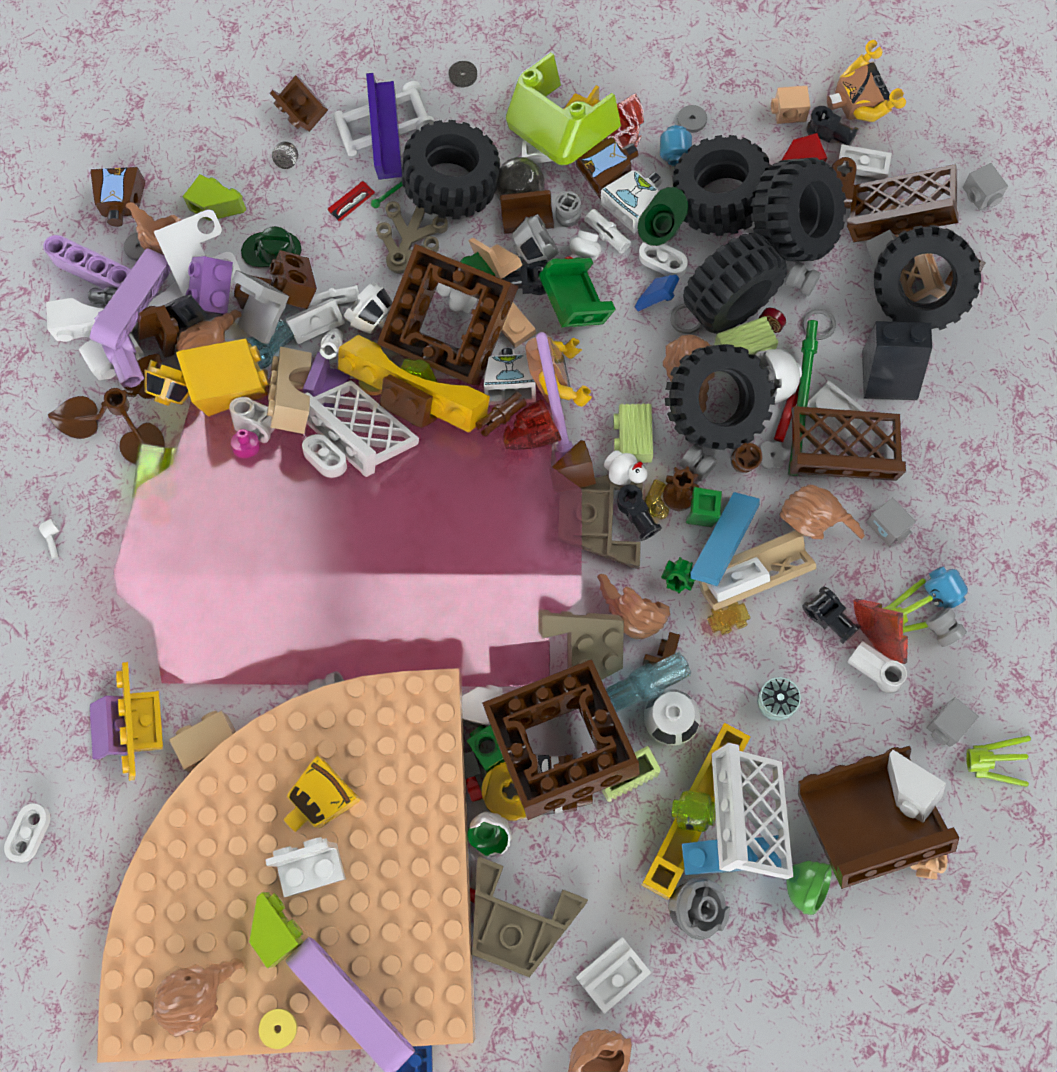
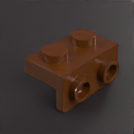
[270,75,328,132]
[137,305,179,358]
[380,374,437,428]

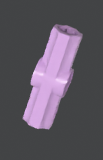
[94,310,144,388]

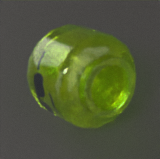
[671,790,716,832]

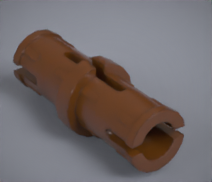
[475,392,527,437]

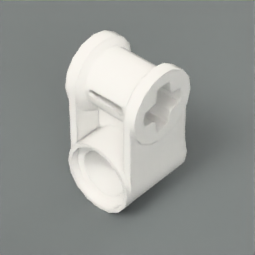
[229,397,275,443]

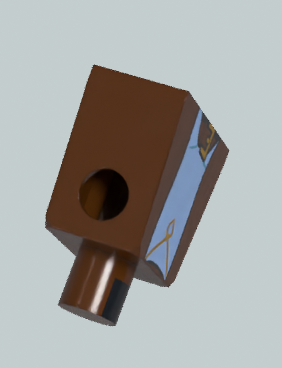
[576,138,639,200]
[90,167,145,227]

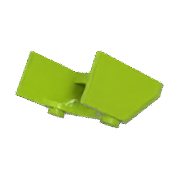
[506,52,621,165]

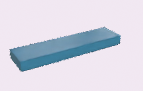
[691,492,760,586]

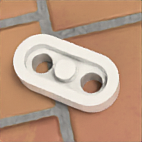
[639,242,688,277]
[302,434,347,478]
[4,804,51,863]

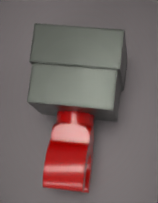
[464,751,483,802]

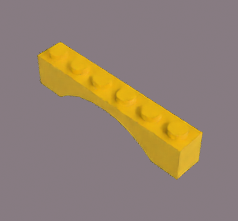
[338,335,490,432]
[641,723,751,900]

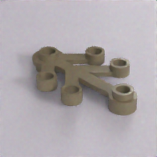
[376,201,448,274]

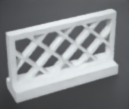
[305,381,419,477]
[712,743,793,879]

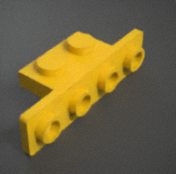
[116,662,163,781]

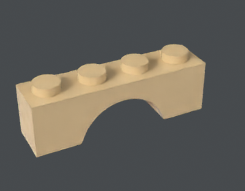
[267,347,312,434]

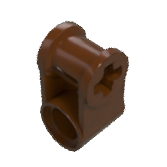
[832,157,857,209]

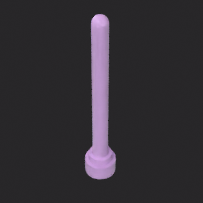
[536,332,574,461]

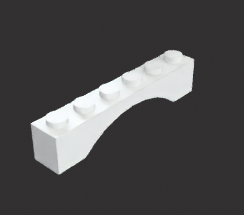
[46,282,183,342]

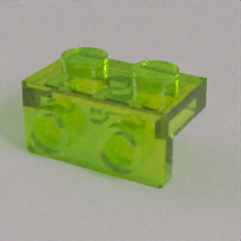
[132,444,180,502]

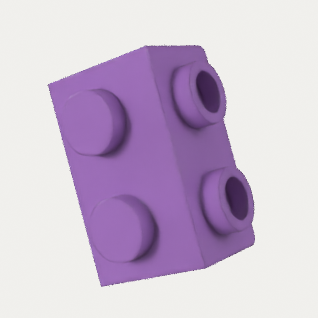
[186,256,233,315]

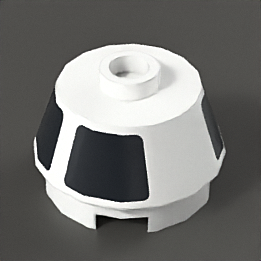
[344,281,393,334]
[643,689,701,745]

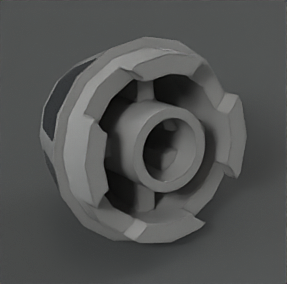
[512,214,559,264]
[668,877,730,940]

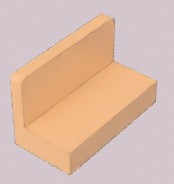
[468,238,522,279]

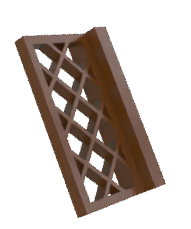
[847,164,959,243]
[790,406,906,481]

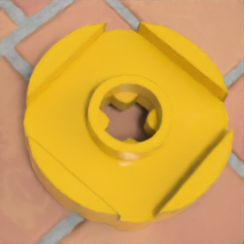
[482,762,527,821]

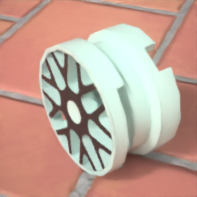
[757,677,801,721]

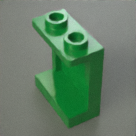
[539,257,616,328]

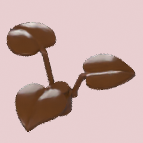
[48,353,165,467]

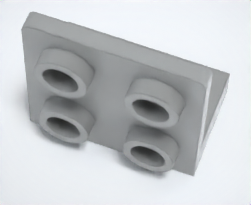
[232,270,289,344]

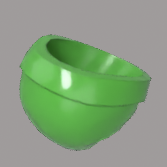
[786,861,832,915]

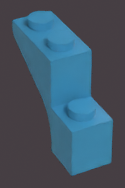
[682,835,782,875]

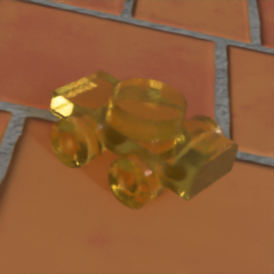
[707,602,751,635]

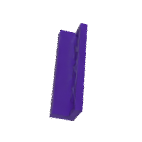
[366,73,402,180]

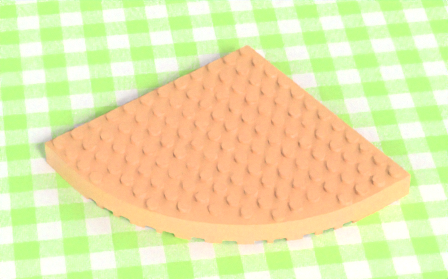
[97,668,476,1063]

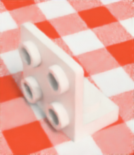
[266,837,346,897]

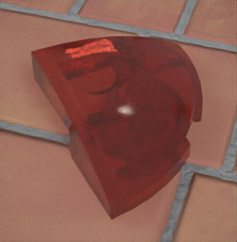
[603,93,644,148]
[503,399,562,450]
[853,598,908,664]

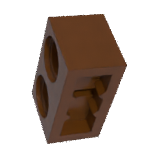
[269,250,317,309]

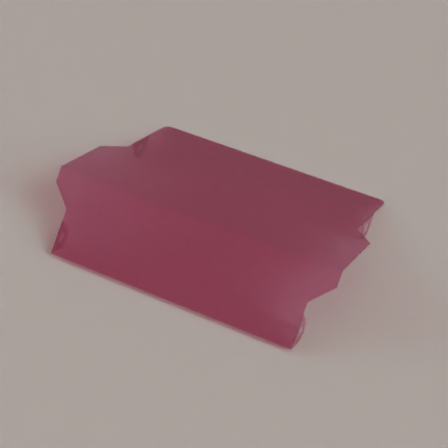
[113,378,582,687]

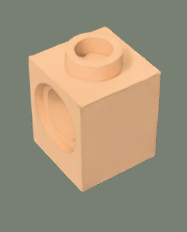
[771,86,811,124]

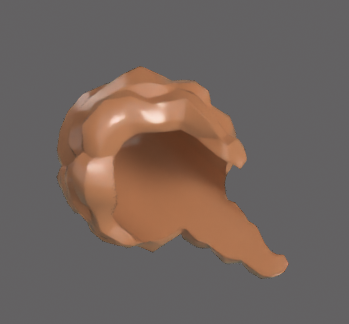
[126,202,181,255]
[176,309,242,361]
[662,335,715,413]
[779,485,865,540]
[597,574,671,639]
[153,958,244,1037]
[568,1029,632,1072]

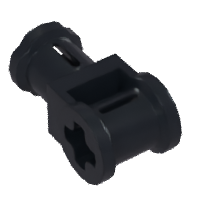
[806,106,859,146]
[502,261,547,295]
[617,484,662,541]
[802,586,861,644]

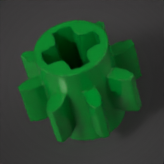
[661,557,696,594]

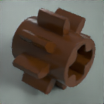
[666,466,699,501]

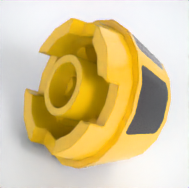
[144,360,190,406]

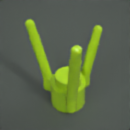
[877,578,933,637]
[966,736,1031,787]

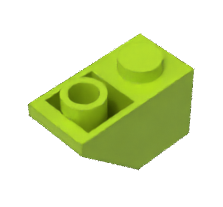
[182,174,246,221]
[249,892,303,968]

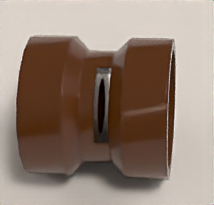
[730,443,762,473]

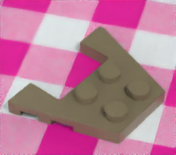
[558,465,644,569]
[538,609,624,680]
[472,857,588,978]

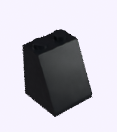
[862,321,933,400]

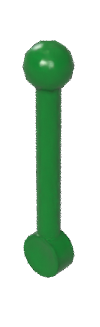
[371,181,403,208]

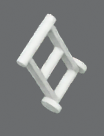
[333,81,435,156]

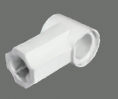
[848,641,907,693]

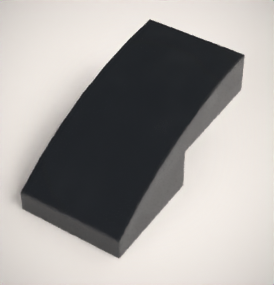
[165,295,208,330]

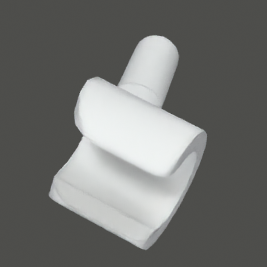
[39,519,60,559]

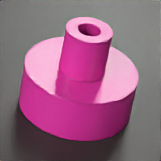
[231,429,260,458]

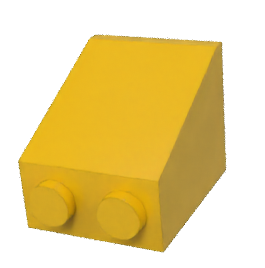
[176,339,269,417]

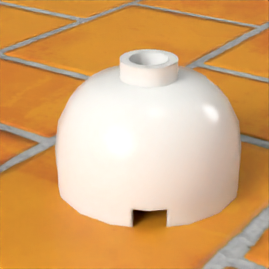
[755,349,802,403]

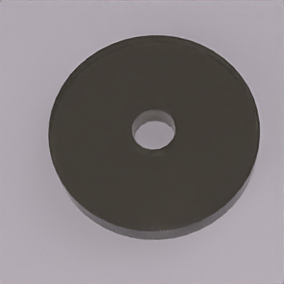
[448,61,478,88]

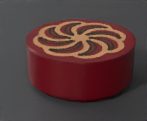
[759,307,786,333]

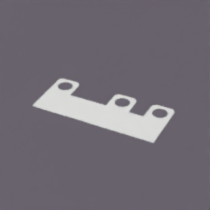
[154,210,271,348]

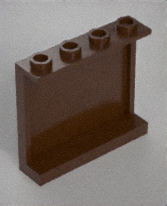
[798,745,960,889]

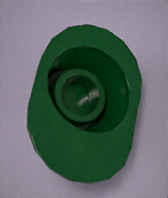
[637,187,688,246]
[241,226,302,267]

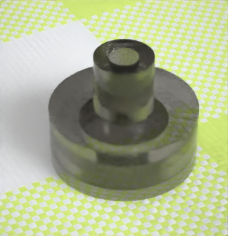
[272,142,299,169]

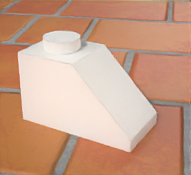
[462,685,505,728]
[887,750,946,823]

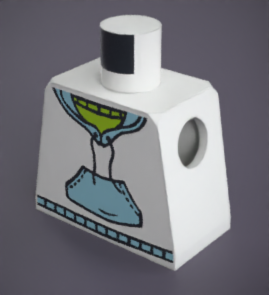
[601,170,662,234]
[484,348,536,405]

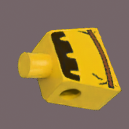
[283,755,361,832]

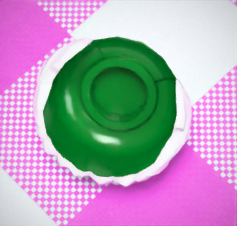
[467,812,512,858]

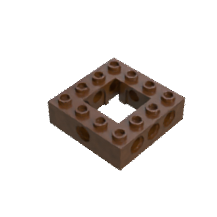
[377,244,519,386]
[482,659,640,820]

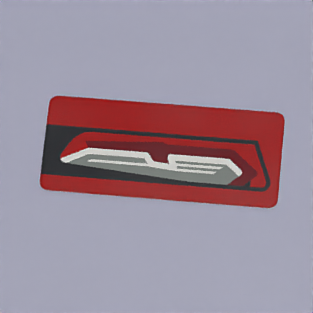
[327,181,375,221]

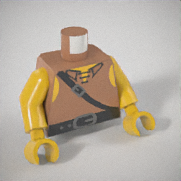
[827,40,906,122]
[525,337,592,407]

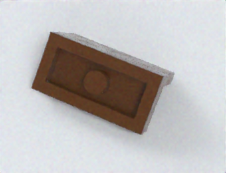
[500,190,554,234]

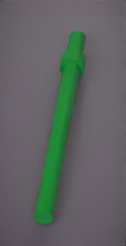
[788,320,818,476]

